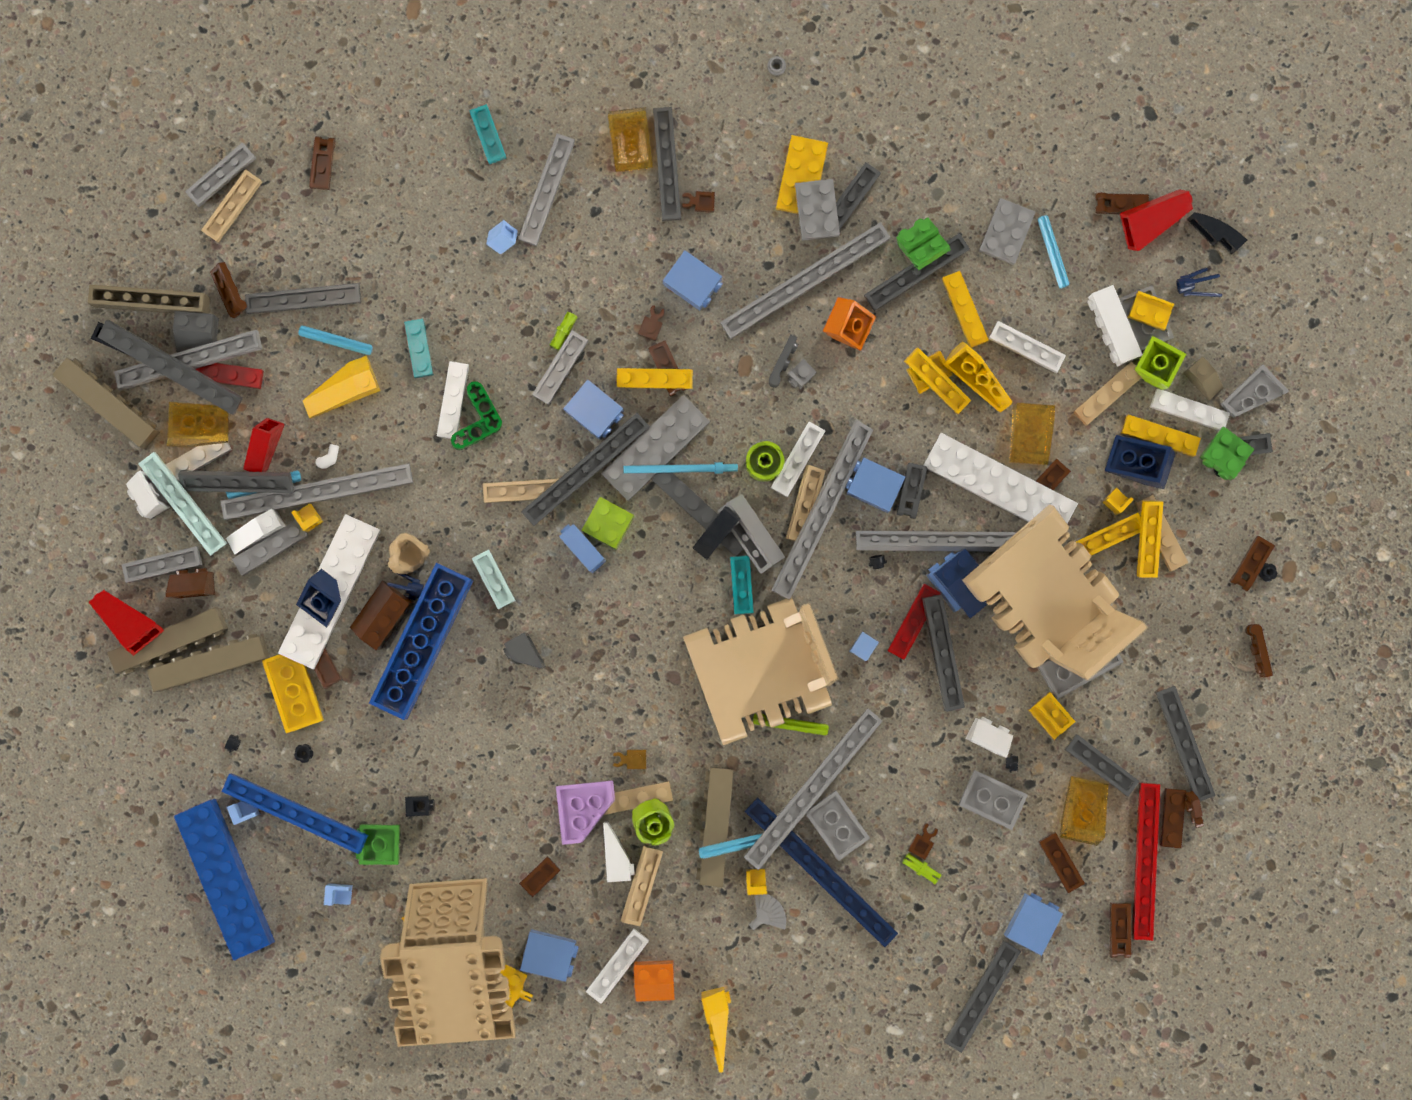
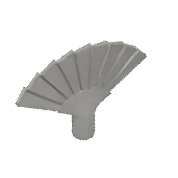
[749,894,786,931]

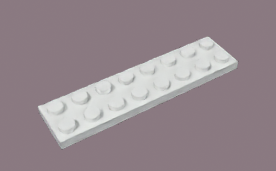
[923,433,1078,524]
[278,514,381,669]

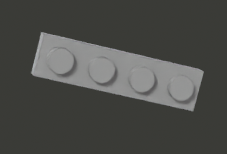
[185,142,257,207]
[532,330,589,405]
[232,520,309,576]
[122,546,203,583]

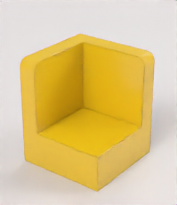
[1102,488,1134,515]
[291,504,323,533]
[746,869,767,895]

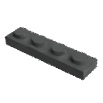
[836,162,881,230]
[1064,734,1140,797]

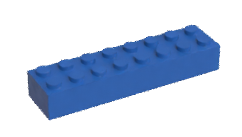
[369,563,474,720]
[174,799,275,961]

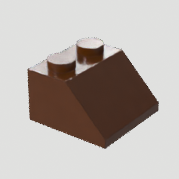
[166,568,215,599]

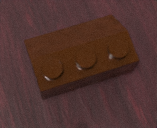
[350,580,414,651]

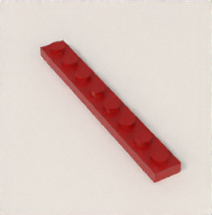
[1132,783,1160,941]

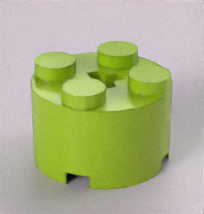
[745,441,785,482]
[632,798,674,845]

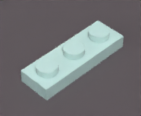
[472,550,516,610]

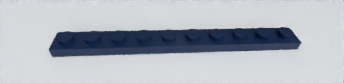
[744,797,898,947]

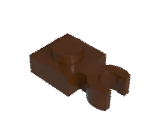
[682,191,715,213]
[638,305,665,342]
[1184,791,1204,828]
[908,823,938,860]

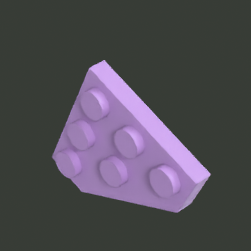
[556,780,615,845]

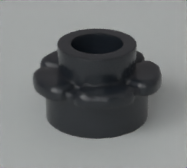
[868,555,887,569]
[1259,563,1278,582]
[225,734,241,753]
[294,744,313,763]
[1005,754,1018,773]

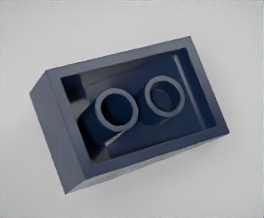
[1105,435,1175,489]
[933,549,988,619]

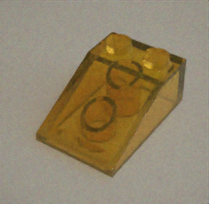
[608,107,653,172]
[167,402,229,448]
[1010,403,1055,465]
[1060,776,1109,846]

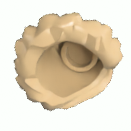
[388,533,430,574]

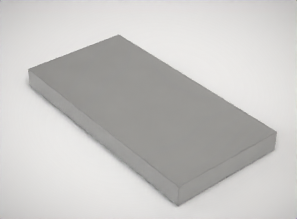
[1038,654,1124,699]

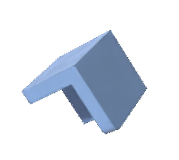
[486,220,518,254]
[849,632,879,661]
[227,801,260,825]
[324,883,353,906]

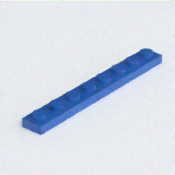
[222,773,368,854]

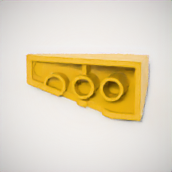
[943,341,1013,413]
[302,355,381,418]
[701,987,731,1073]

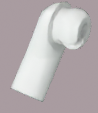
[316,444,339,469]

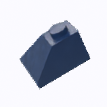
[296,569,341,628]

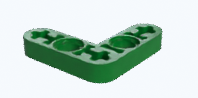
[451,381,502,450]

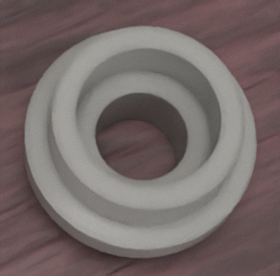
[767,56,786,76]

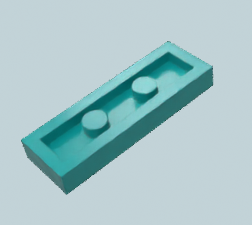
[469,104,507,165]
[404,318,434,378]
[730,556,754,615]

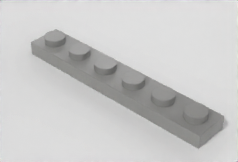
[518,133,575,246]

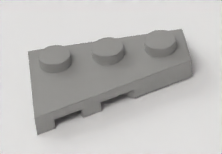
[1220,364,1290,418]

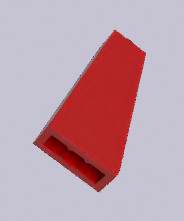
[1119,189,1193,251]
[88,590,164,656]

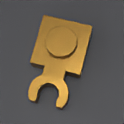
[613,750,646,769]

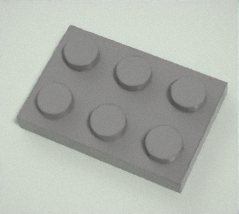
[795,179,840,241]
[979,198,1035,265]
[1119,285,1174,351]
[958,770,1028,830]
[806,790,870,861]

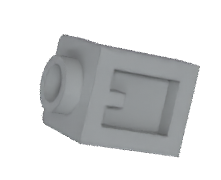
[787,359,817,389]

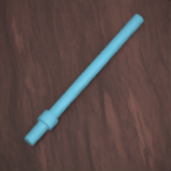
[623,462,738,474]

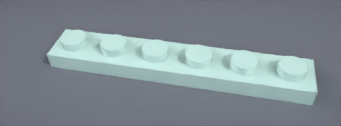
[138,452,227,556]

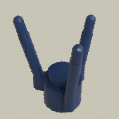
[1176,268,1222,297]
[387,568,424,600]

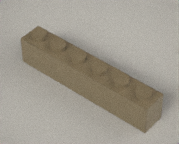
[88,284,210,314]
[52,358,160,449]
[107,608,228,676]
[147,634,270,692]
[696,767,734,887]

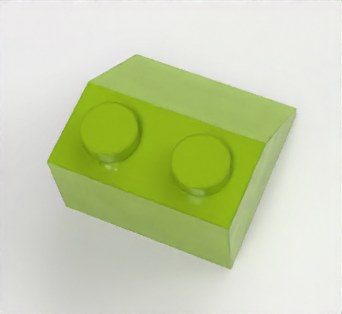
[1134,336,1186,390]

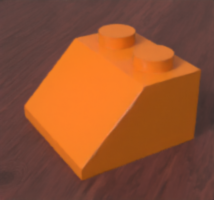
[823,297,876,351]
[634,960,675,1002]

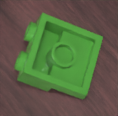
[896,217,951,270]
[1199,426,1254,480]
[356,824,400,865]

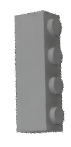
[717,494,785,574]

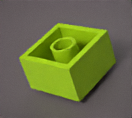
[582,497,635,550]

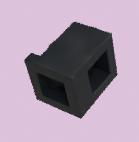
[405,795,435,817]

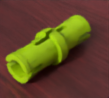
[549,311,578,350]
[902,853,942,885]

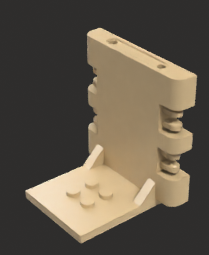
[962,504,1147,680]
[683,597,838,746]
[380,878,516,1047]

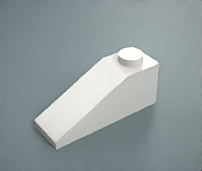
[226,509,285,555]
[603,822,635,882]

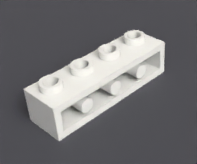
[1088,285,1142,367]

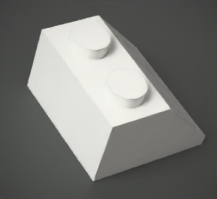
[126,471,170,519]
[965,717,1013,758]

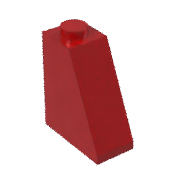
[243,418,285,472]

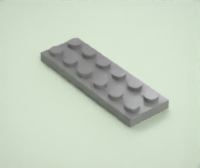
[601,394,710,501]

